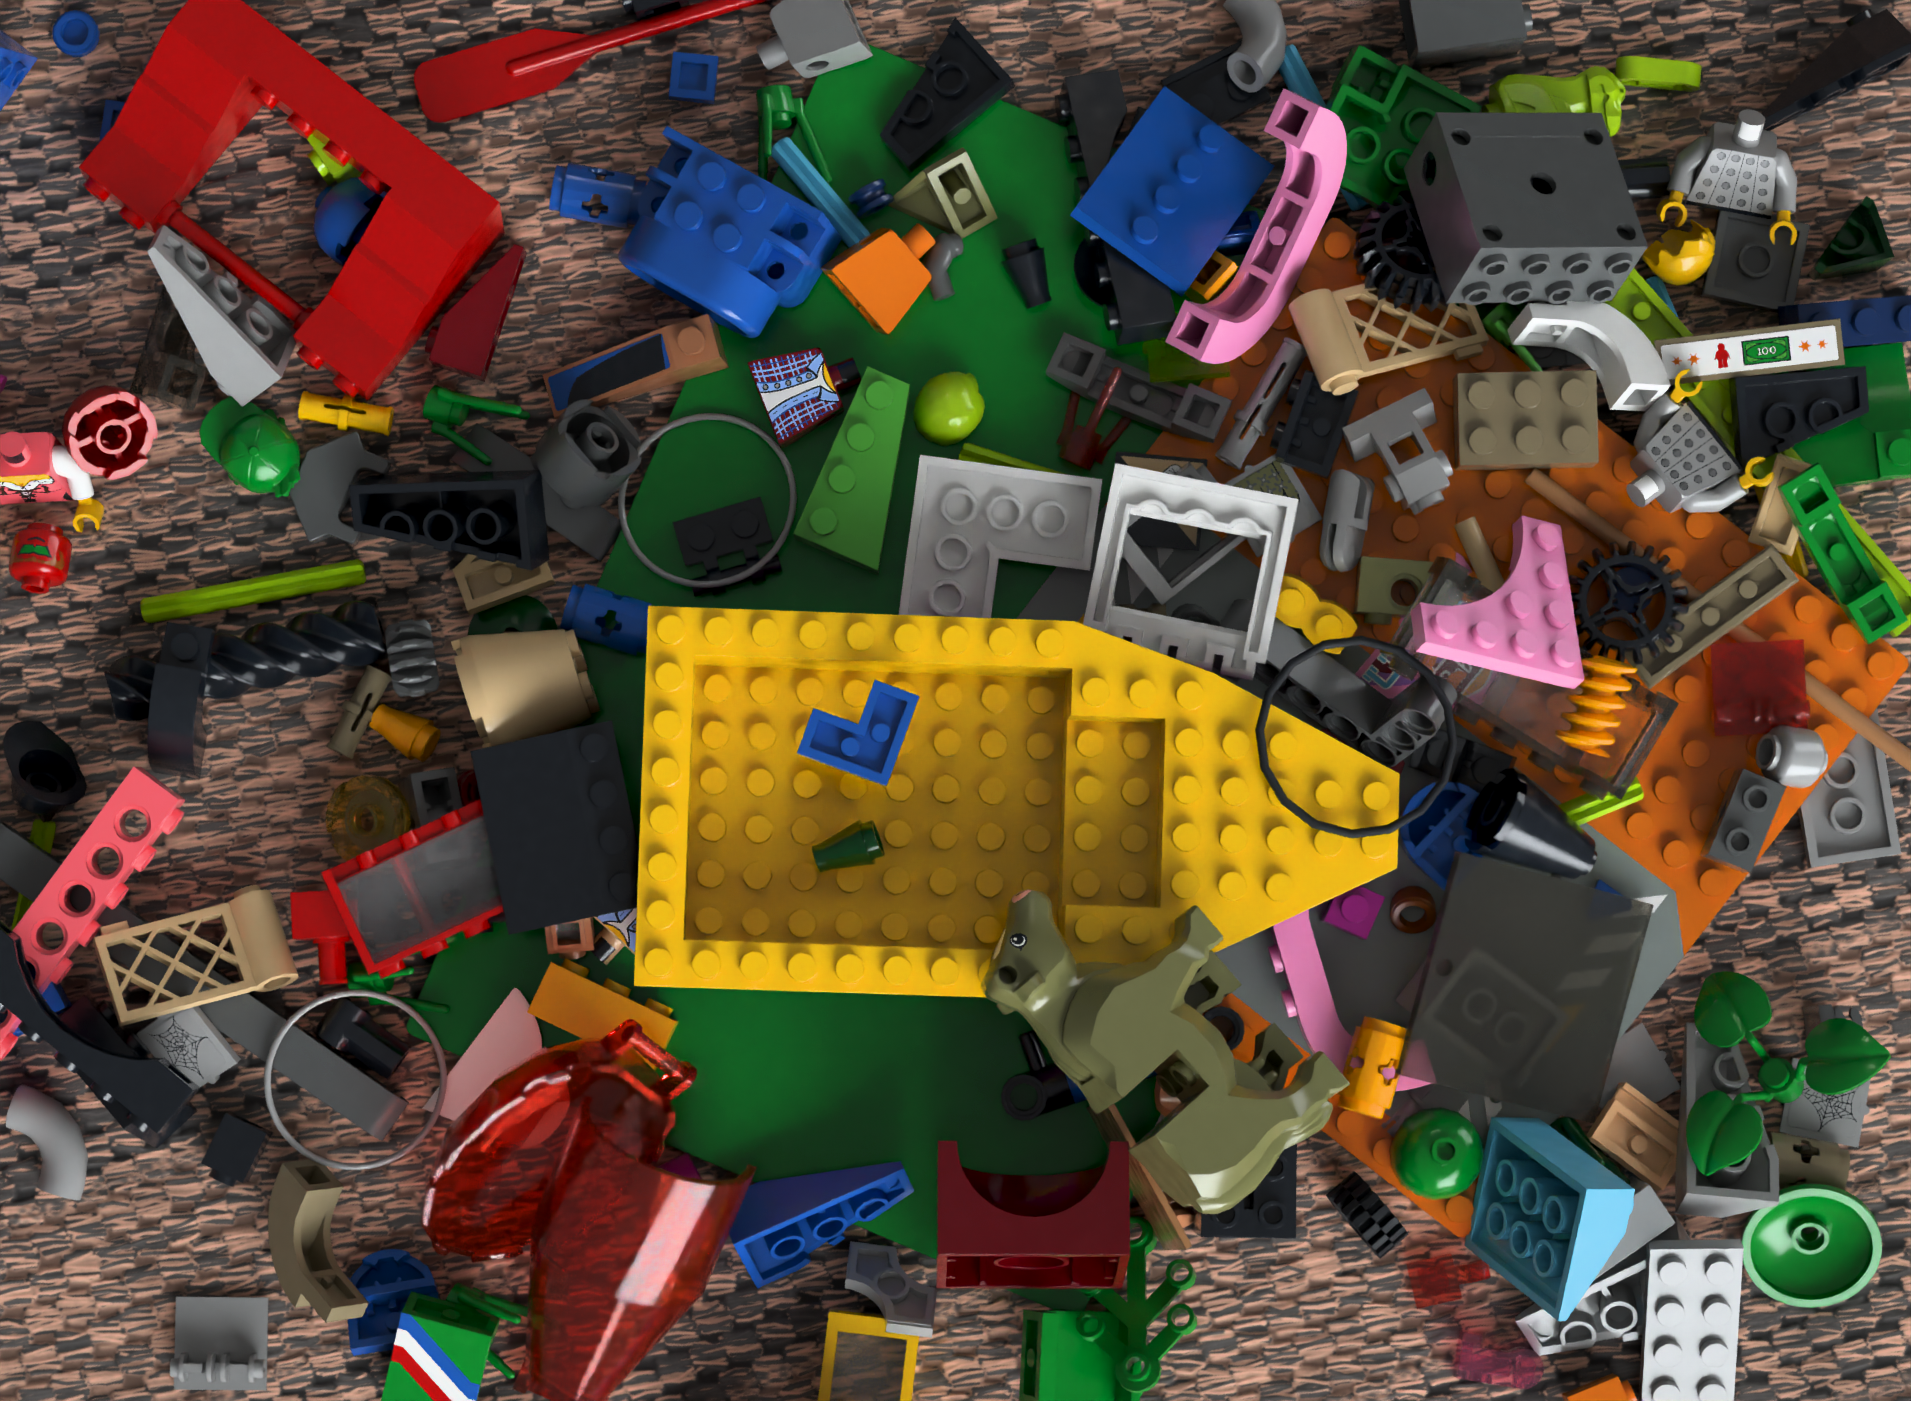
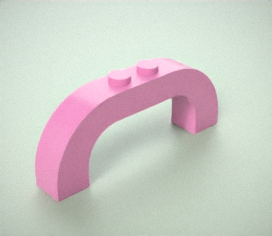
[1165,88,1347,364]
[1267,909,1435,1091]

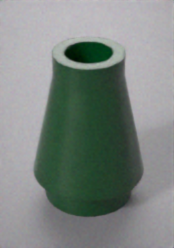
[812,820,885,873]

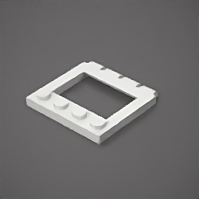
[1083,463,1299,681]

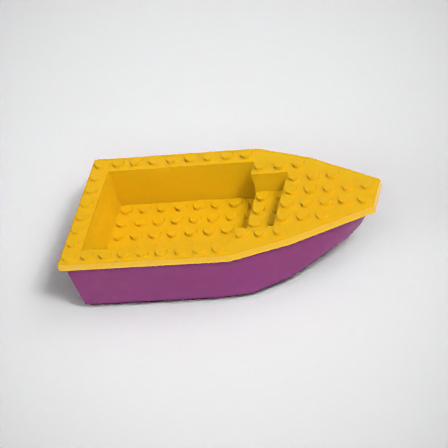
[634,606,1400,998]

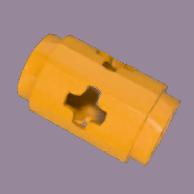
[1337,1016,1410,1119]

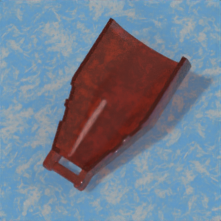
[513,1095,757,1401]

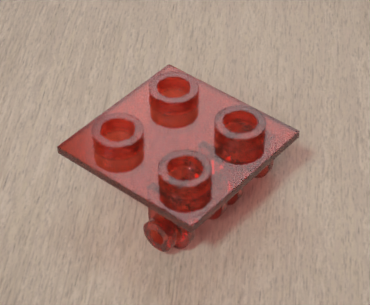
[1710,639,1810,736]

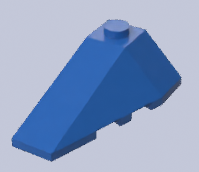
[716,1161,914,1288]

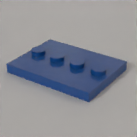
[1070,86,1274,297]

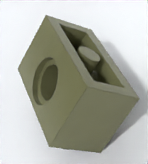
[1354,556,1454,627]

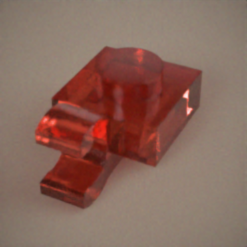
[1406,1253,1491,1309]

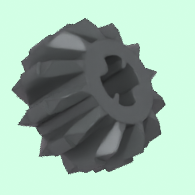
[385,619,440,697]

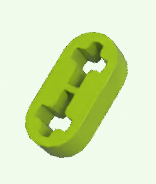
[1615,56,1702,92]

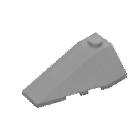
[147,225,296,407]
[1675,1022,1779,1218]

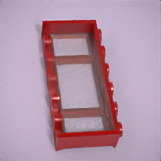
[320,799,503,979]

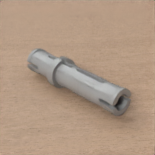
[1215,337,1307,470]

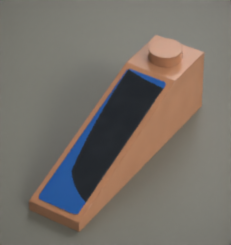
[543,314,729,419]

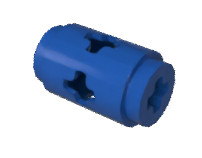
[549,163,647,228]
[560,583,652,656]

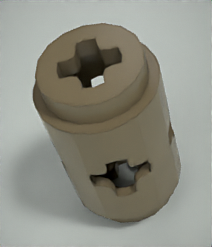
[1767,1131,1850,1190]

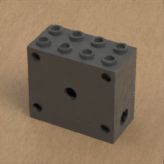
[1403,112,1648,305]

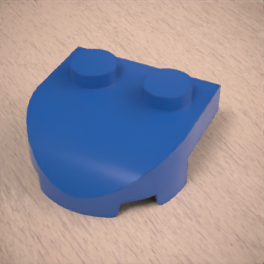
[1399,782,1483,894]
[348,1249,441,1356]

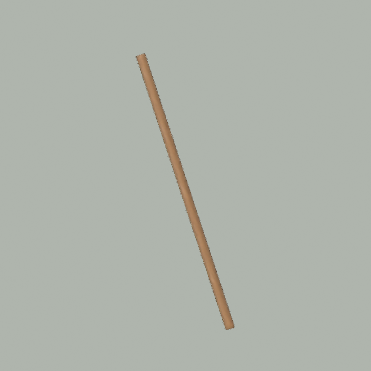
[1524,468,1911,773]

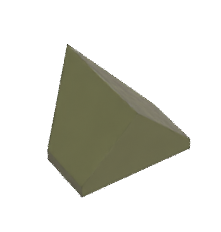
[888,147,998,239]

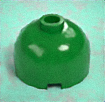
[1389,1107,1484,1200]

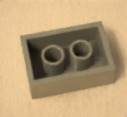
[1453,370,1599,471]

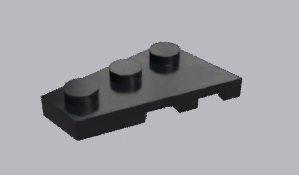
[880,17,1015,173]
[1729,366,1869,470]

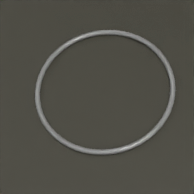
[618,413,797,588]
[264,989,447,1170]

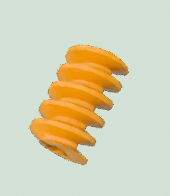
[1555,655,1637,758]

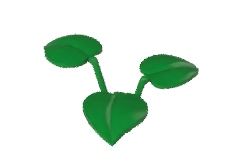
[1686,971,1891,1176]

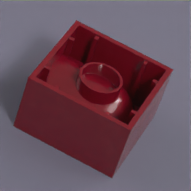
[936,1141,1130,1289]

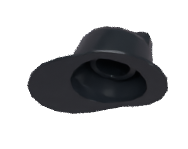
[2,720,87,823]

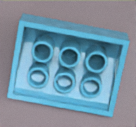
[1465,1117,1635,1321]

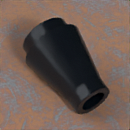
[1001,238,1052,309]

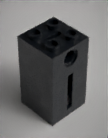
[1192,1144,1297,1239]

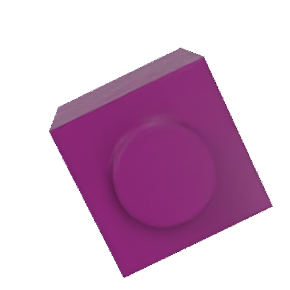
[1320,886,1385,940]

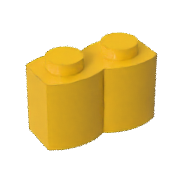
[1275,573,1359,654]

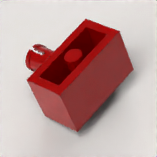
[290,889,361,985]

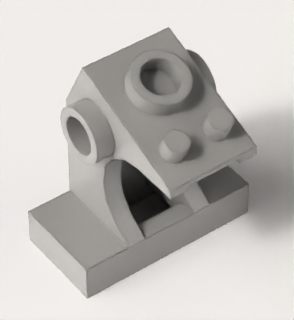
[1342,388,1453,515]

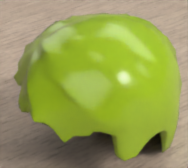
[913,372,985,446]

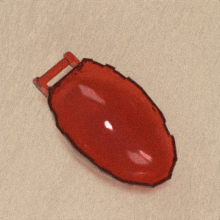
[420,1019,697,1263]

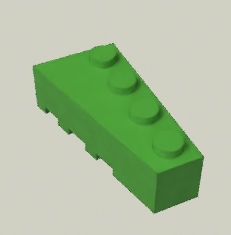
[793,366,910,576]

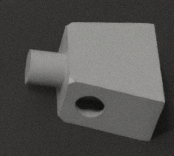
[756,0,873,78]

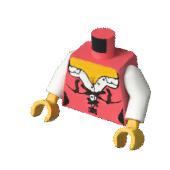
[0,431,104,532]

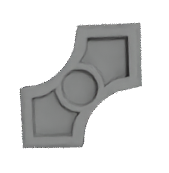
[845,1241,937,1338]

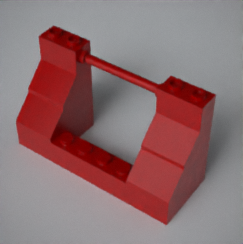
[79,0,505,401]

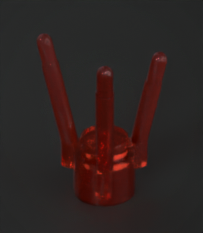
[1056,367,1132,471]

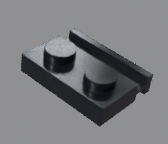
[1160,40,1271,126]

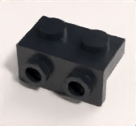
[1270,370,1359,479]

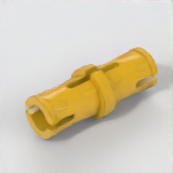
[298,391,394,436]

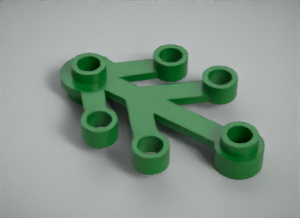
[1076,1216,1197,1393]

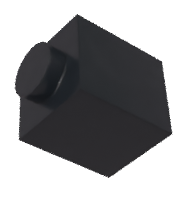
[201,1112,273,1187]

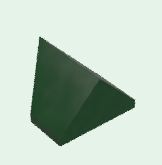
[1807,196,1894,281]

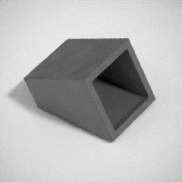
[1399,0,1533,70]

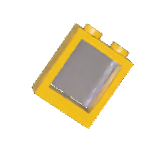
[818,1309,919,1401]

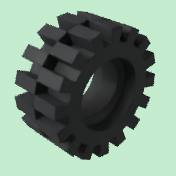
[1326,1171,1408,1259]

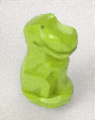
[1482,66,1626,137]

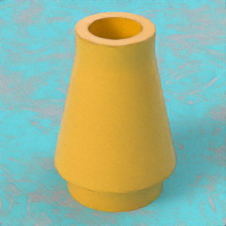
[369,704,441,762]

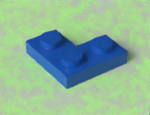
[797,680,919,786]

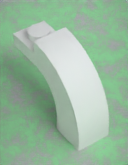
[1507,301,1671,412]

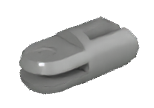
[1319,469,1375,572]

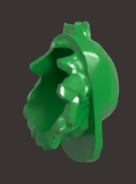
[199,396,300,498]

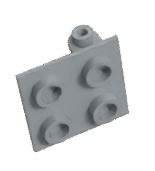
[170,1296,269,1390]

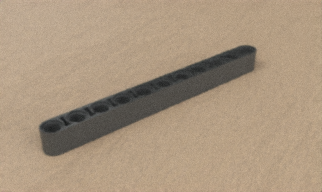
[0,820,409,1141]

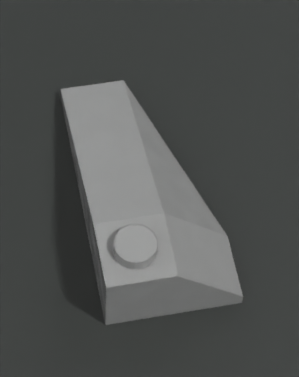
[1515,1215,1691,1356]

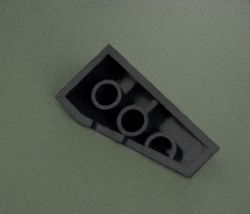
[1761,9,1911,131]

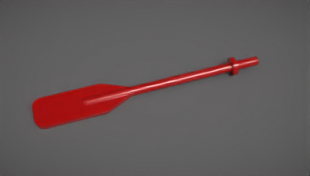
[414,0,769,123]

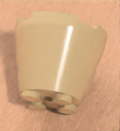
[451,629,600,748]

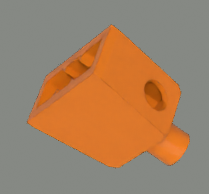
[821,223,936,335]

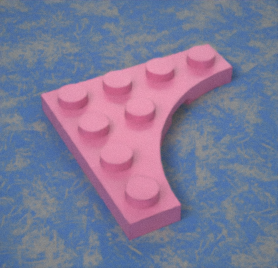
[1410,516,1584,689]

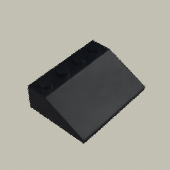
[470,720,639,935]

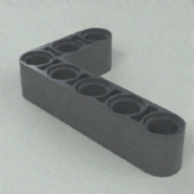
[1219,599,1457,767]

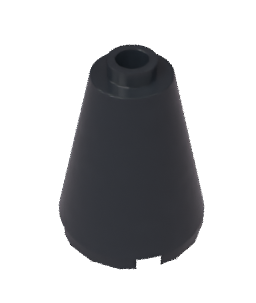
[1465,768,1597,879]

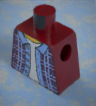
[748,348,862,449]

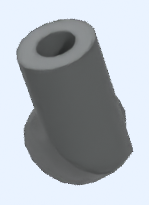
[922,233,964,301]

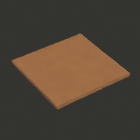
[1086,1104,1192,1250]

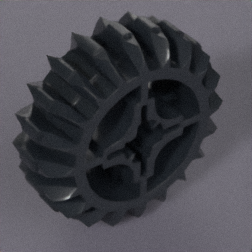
[1353,195,1450,313]
[1569,541,1689,665]

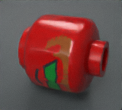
[9,523,72,594]

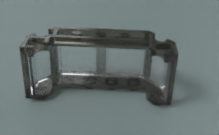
[1380,556,1679,801]

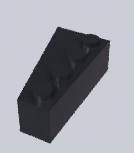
[349,470,550,571]

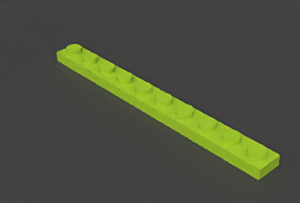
[1604,268,1911,638]

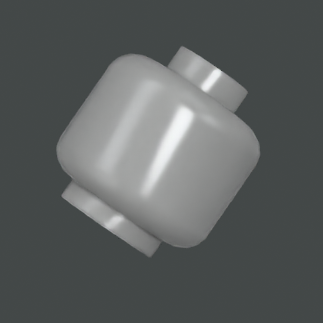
[1755,725,1828,788]

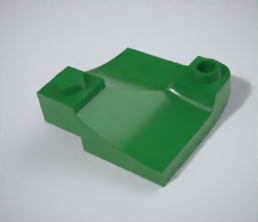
[1325,44,1482,210]
[1769,343,1911,487]

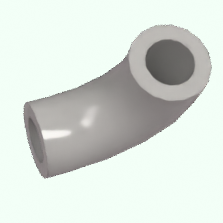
[1223,0,1288,92]
[6,1084,88,1200]

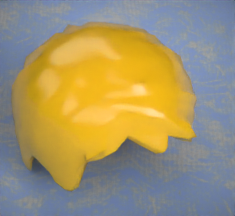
[1641,220,1716,286]

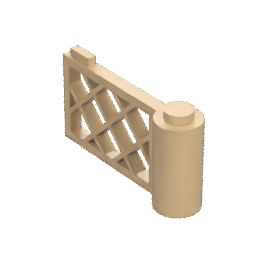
[1288,267,1489,395]
[93,885,299,1027]

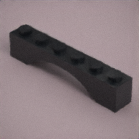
[1055,69,1176,345]
[0,921,200,1134]

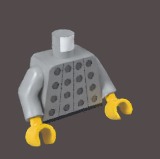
[1656,109,1797,245]
[1626,369,1775,513]

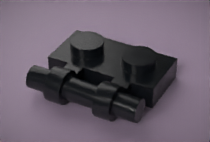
[673,497,782,597]

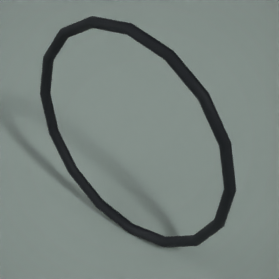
[1255,636,1457,838]

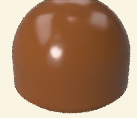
[1390,886,1436,934]

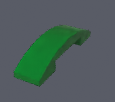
[1778,463,1908,644]

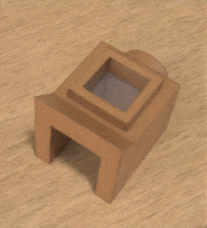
[545,917,595,960]

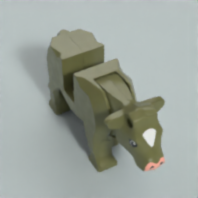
[981,889,1350,1214]

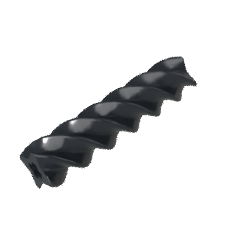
[104,601,387,721]

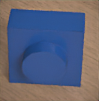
[669,52,719,104]

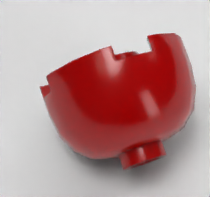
[62,385,158,480]

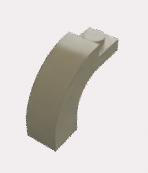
[268,1159,369,1323]

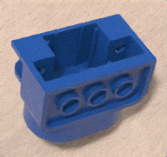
[618,126,842,338]

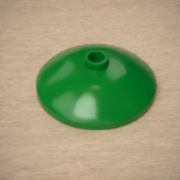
[1741,1184,1882,1308]

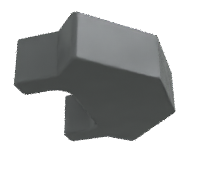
[289,432,391,546]

